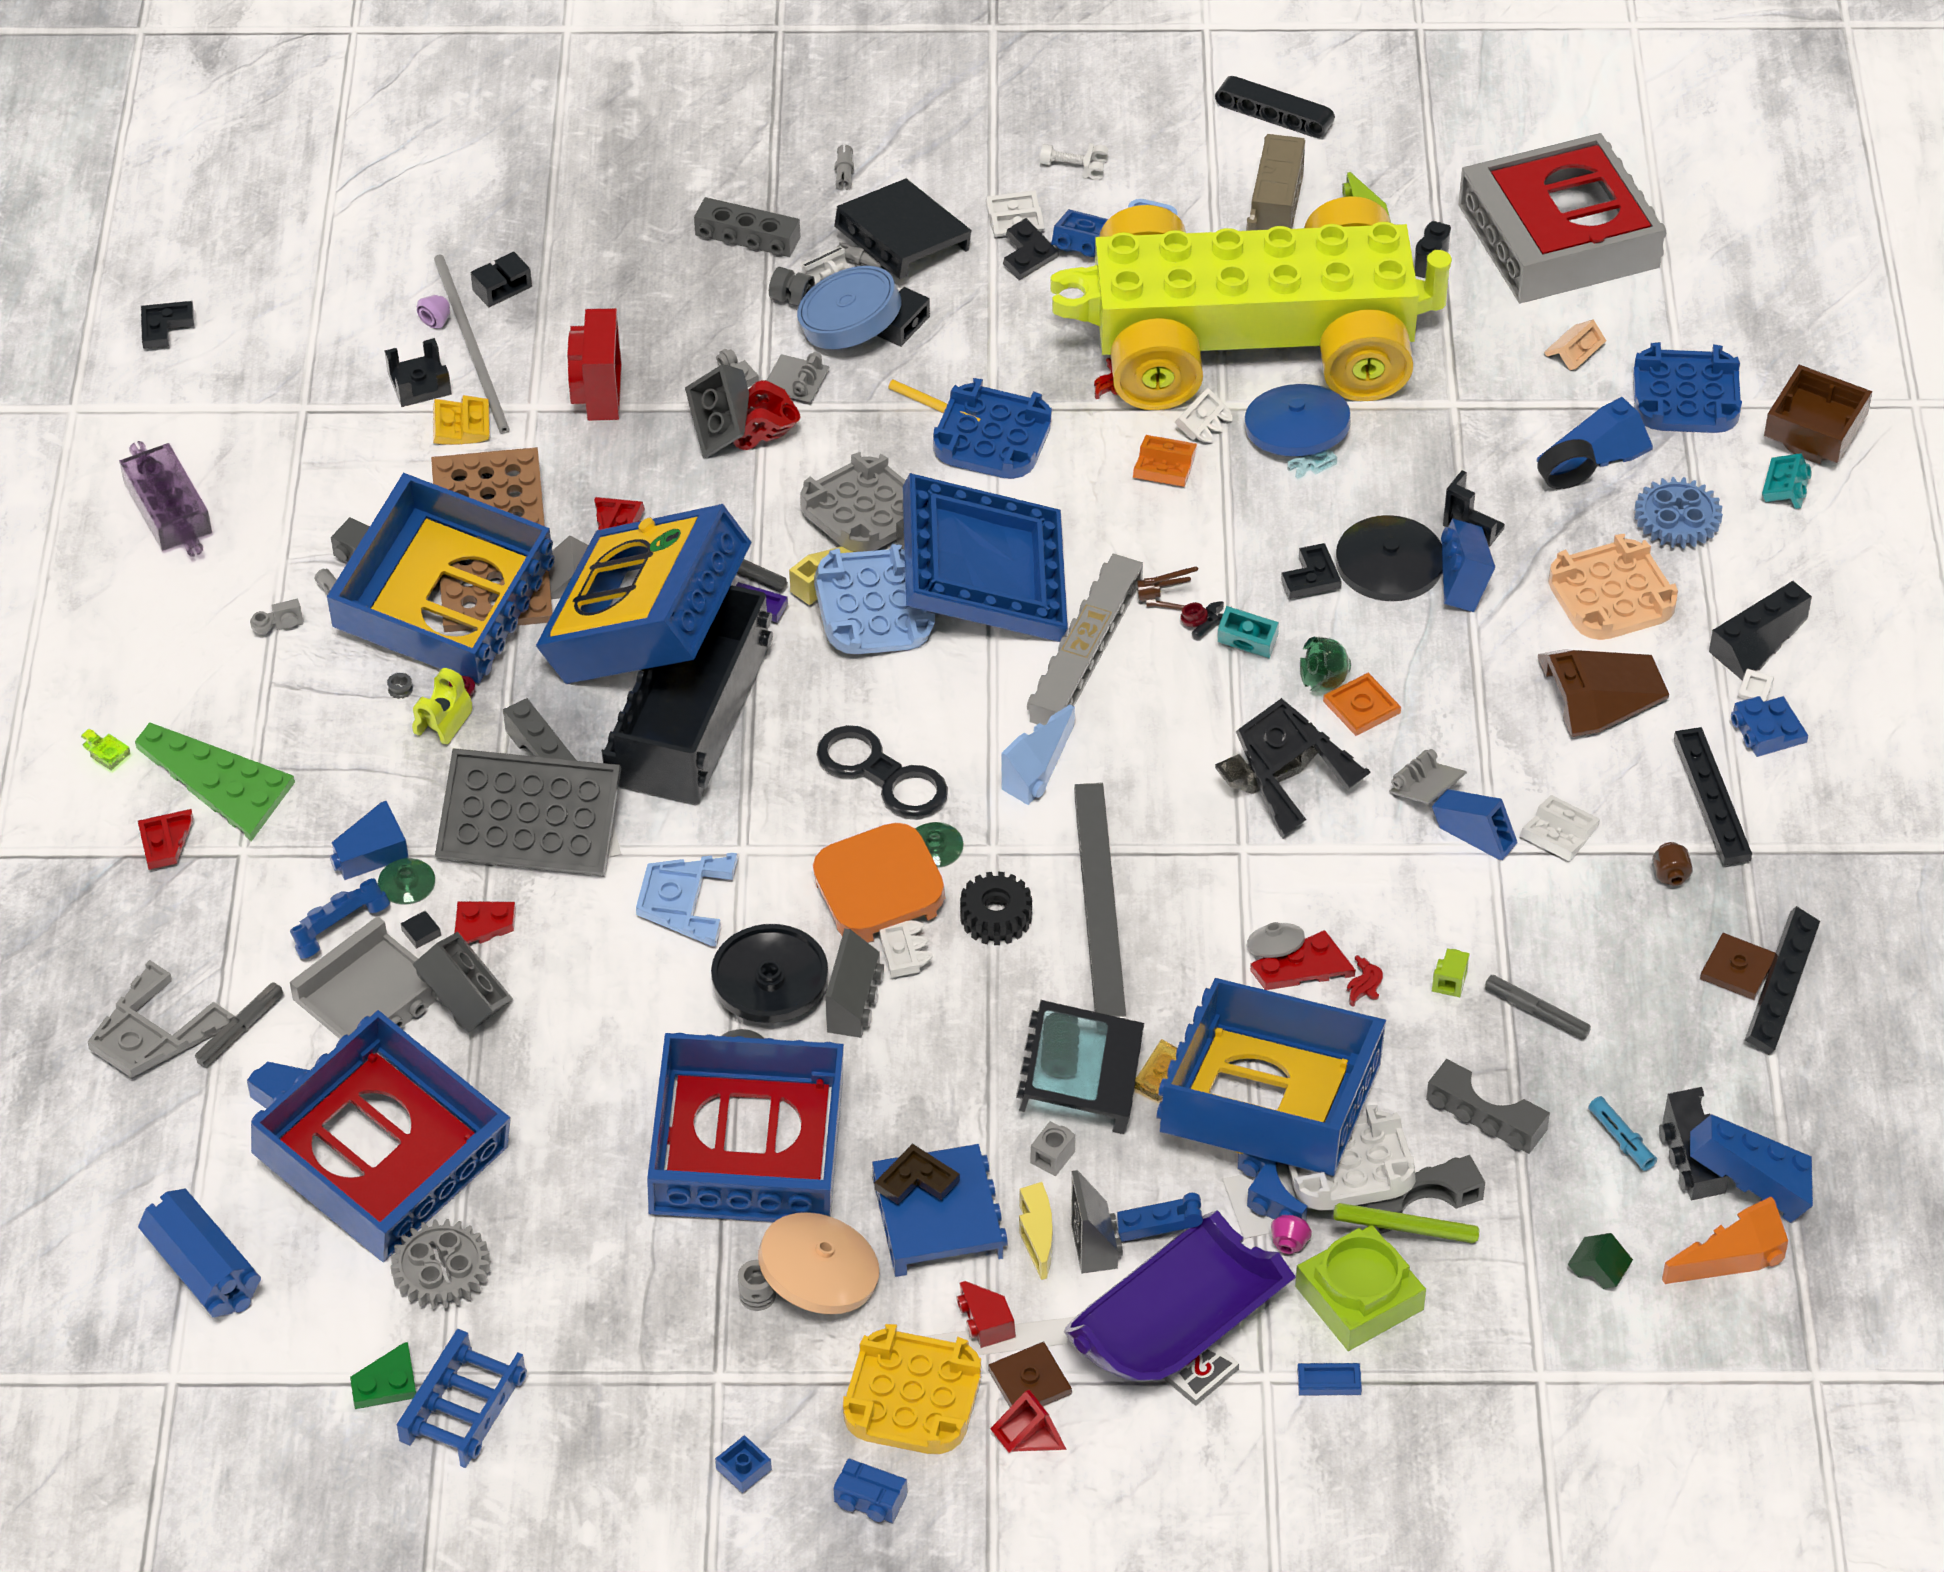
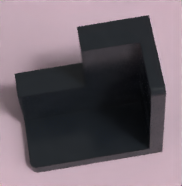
[1443,470,1505,547]

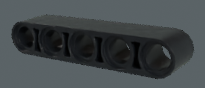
[1215,76,1335,138]

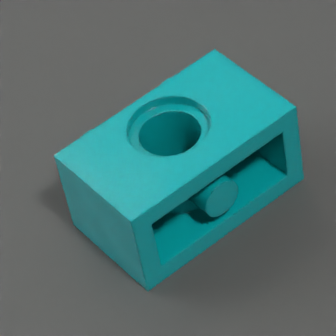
[1217,606,1279,659]

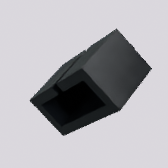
[470,251,532,308]

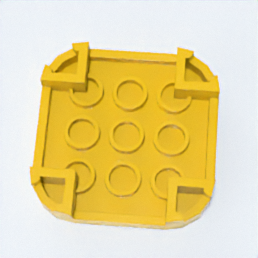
[843,1324,981,1454]

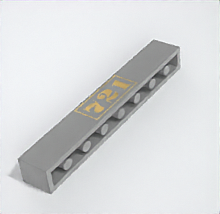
[1027,553,1143,725]

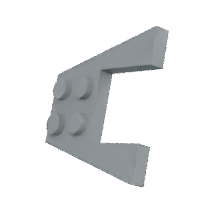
[88,960,235,1078]

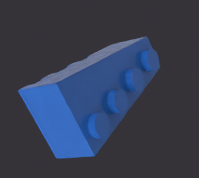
[1690,1114,1813,1223]

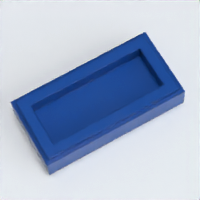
[1297,1363,1362,1396]

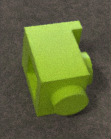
[1432,948,1470,998]

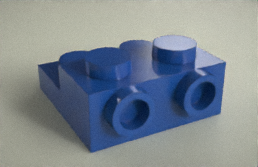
[1051,209,1108,257]
[1731,696,1808,757]

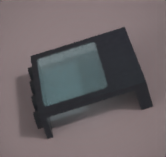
[1016,1000,1144,1134]

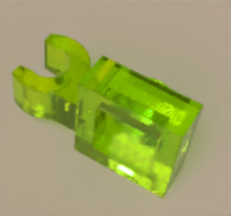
[81,729,130,771]

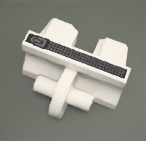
[800,246,849,285]

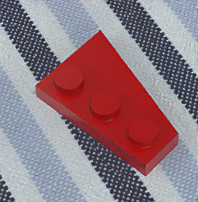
[1250,930,1356,990]

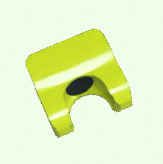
[412,668,472,744]

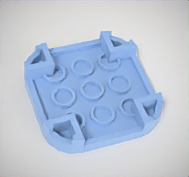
[814,544,935,654]

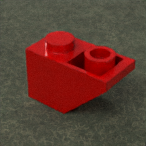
[956,1281,1016,1348]

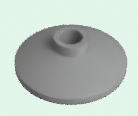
[1247,922,1305,958]

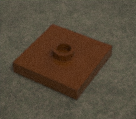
[1700,933,1775,1000]
[988,1341,1072,1407]

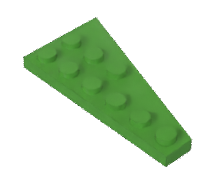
[135,722,295,842]

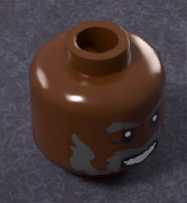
[1652,842,1693,886]

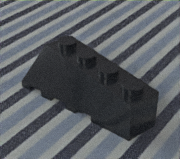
[1709,581,1812,681]

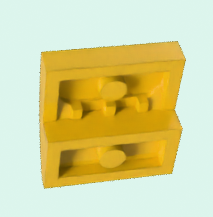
[433,395,489,445]

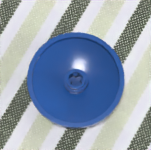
[1245,384,1351,456]

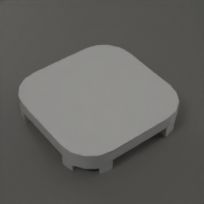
[800,452,906,552]

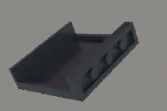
[834,178,972,279]

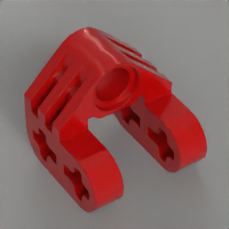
[733,380,800,450]

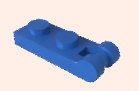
[1117,1193,1203,1242]

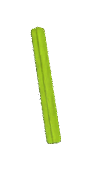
[1333,1203,1479,1243]

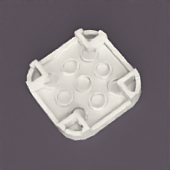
[1287,1105,1416,1210]

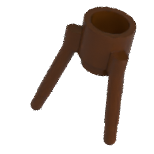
[1137,566,1199,610]

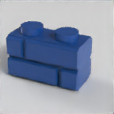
[833,1458,908,1523]

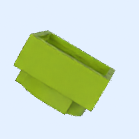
[1295,1225,1426,1351]

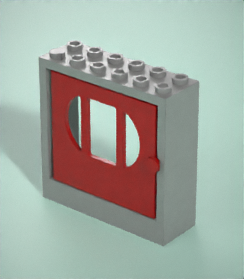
[1458,133,1667,304]

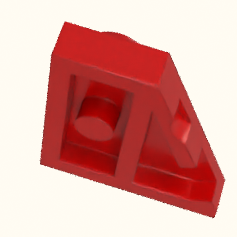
[594,497,645,530]

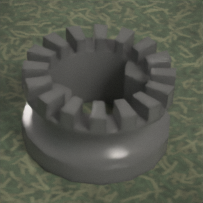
[387,673,413,699]

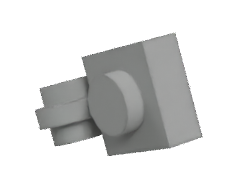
[716,349,759,387]
[250,598,303,634]

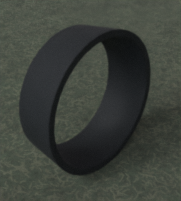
[1537,439,1597,489]

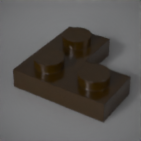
[874,1143,960,1205]

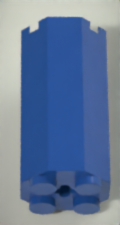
[138,1188,261,1317]

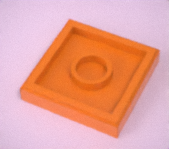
[1323,672,1401,736]

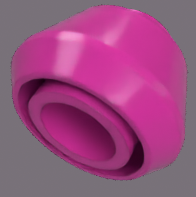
[1271,1215,1312,1254]

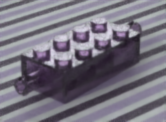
[119,441,212,557]

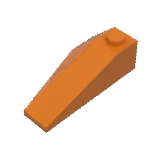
[1662,1197,1788,1284]

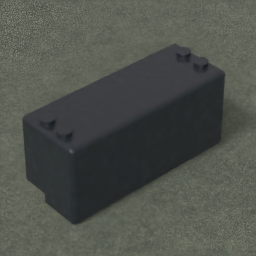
[601,585,773,804]

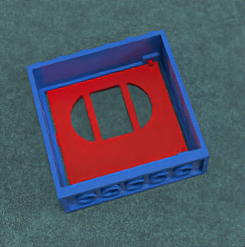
[251,1010,511,1263]
[647,1032,844,1222]

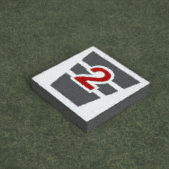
[1163,1343,1239,1406]

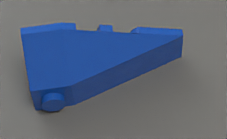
[1536,397,1653,475]

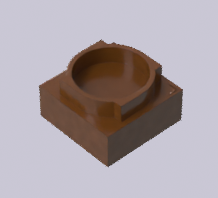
[1764,364,1873,465]

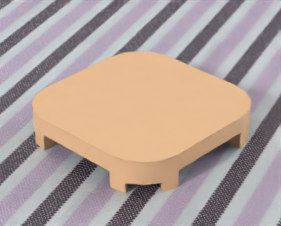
[1548,534,1678,640]

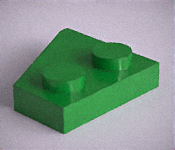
[350,1342,416,1409]

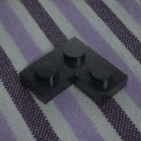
[1003,218,1059,280]
[141,301,195,349]
[1281,543,1342,599]

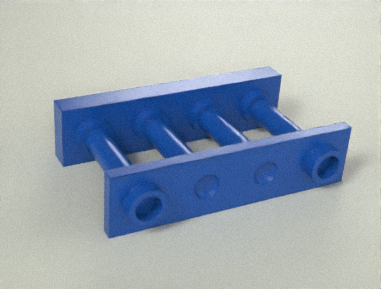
[397,1328,527,1468]

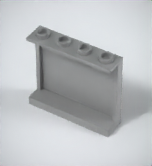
[289,916,437,1039]

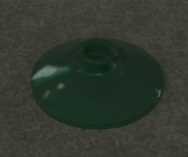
[915,822,964,868]
[378,858,435,905]

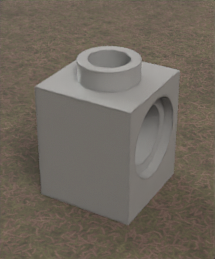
[1030,1121,1075,1176]

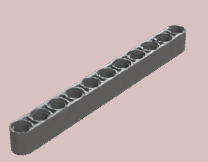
[1074,783,1126,1034]

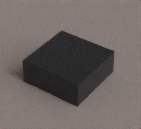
[400,911,441,949]

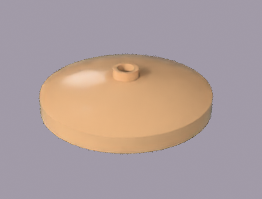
[758,1213,879,1314]

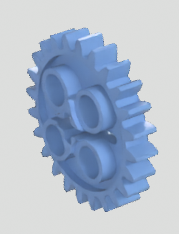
[1634,477,1723,549]

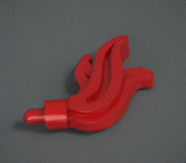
[1094,358,1118,399]
[1347,955,1383,1007]

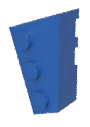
[1441,518,1496,612]

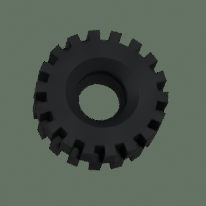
[960,871,1032,945]

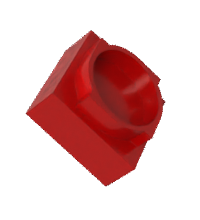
[567,308,622,421]

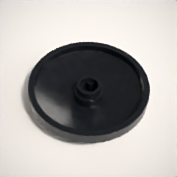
[1336,515,1443,601]
[711,924,828,1023]

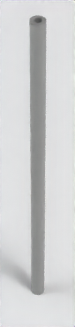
[434,255,509,434]

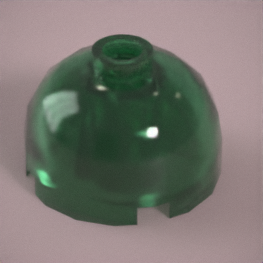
[1300,636,1351,692]

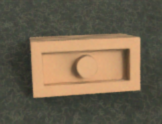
[1544,319,1607,370]

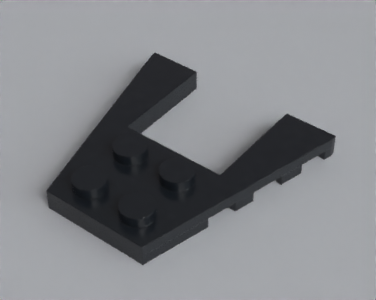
[1236,698,1371,838]

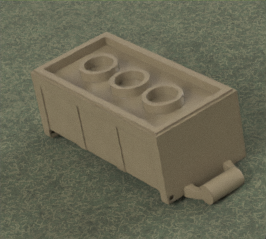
[1246,134,1306,231]

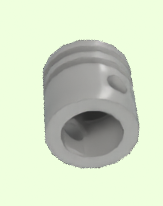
[738,1260,776,1311]

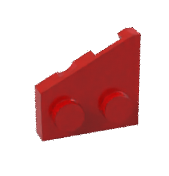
[138,809,194,870]
[454,901,516,944]

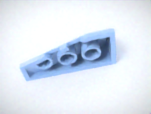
[1001,704,1075,805]

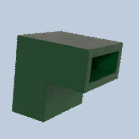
[1568,1233,1633,1289]

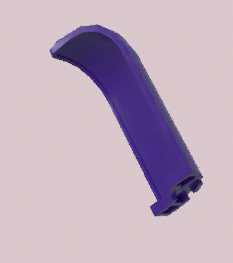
[1064,1210,1296,1381]

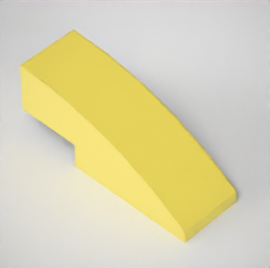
[1019,1182,1053,1280]

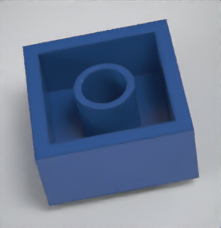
[715,1435,772,1493]

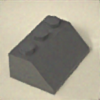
[825,928,884,1038]
[412,932,513,1032]

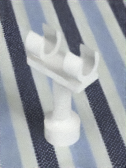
[1040,143,1108,180]

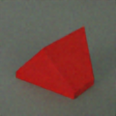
[990,1389,1067,1453]

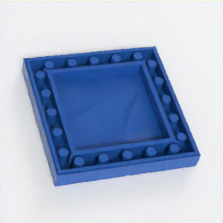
[903,473,1068,642]

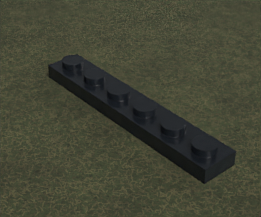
[1674,727,1752,865]
[1745,906,1820,1055]

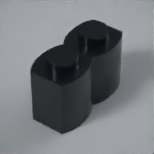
[1414,221,1451,278]

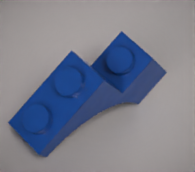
[1238,1153,1308,1221]

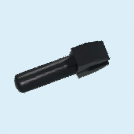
[1191,601,1232,640]

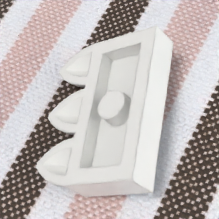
[1174,387,1232,443]
[879,920,933,978]

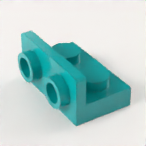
[1762,453,1812,509]

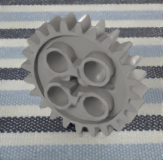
[390,1219,491,1309]

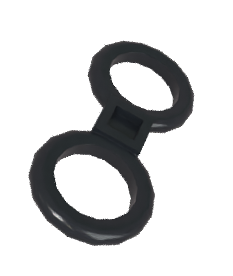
[816,725,948,819]

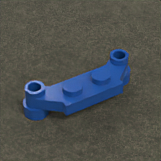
[290,878,390,959]

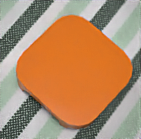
[813,823,946,942]

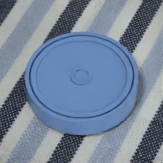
[797,266,901,349]

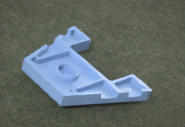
[636,853,738,947]

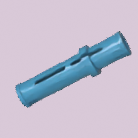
[1588,1096,1657,1171]

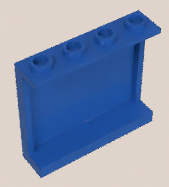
[872,1144,1008,1277]

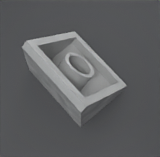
[549,535,588,599]

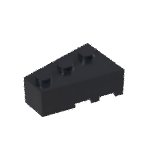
[1659,1087,1729,1201]

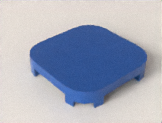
[1633,342,1742,433]
[933,378,1052,479]

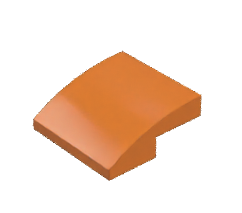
[1133,435,1197,487]

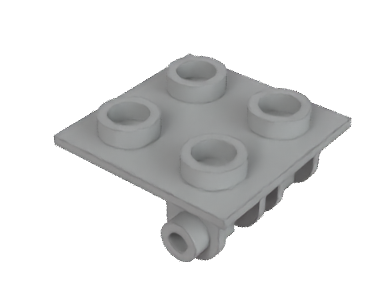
[766,352,829,403]
[1389,749,1467,804]

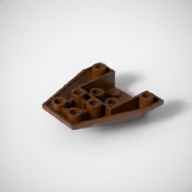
[1538,649,1670,737]

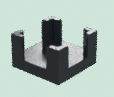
[384,338,452,407]

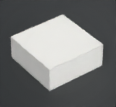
[1738,669,1774,702]

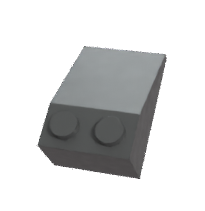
[685,364,749,458]
[1071,1170,1123,1274]

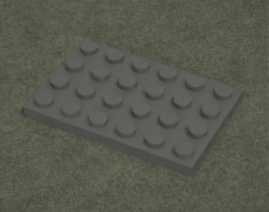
[435,748,621,876]

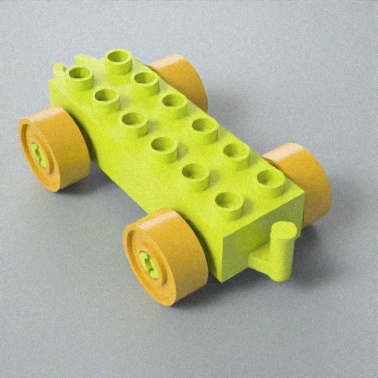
[1050,197,1452,410]

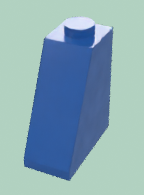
[1432,789,1518,860]
[330,801,409,880]
[247,1061,310,1109]

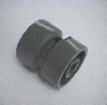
[768,267,815,306]

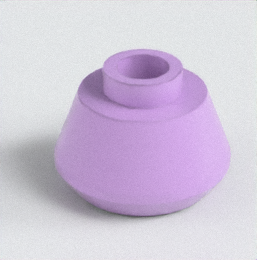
[417,295,450,328]

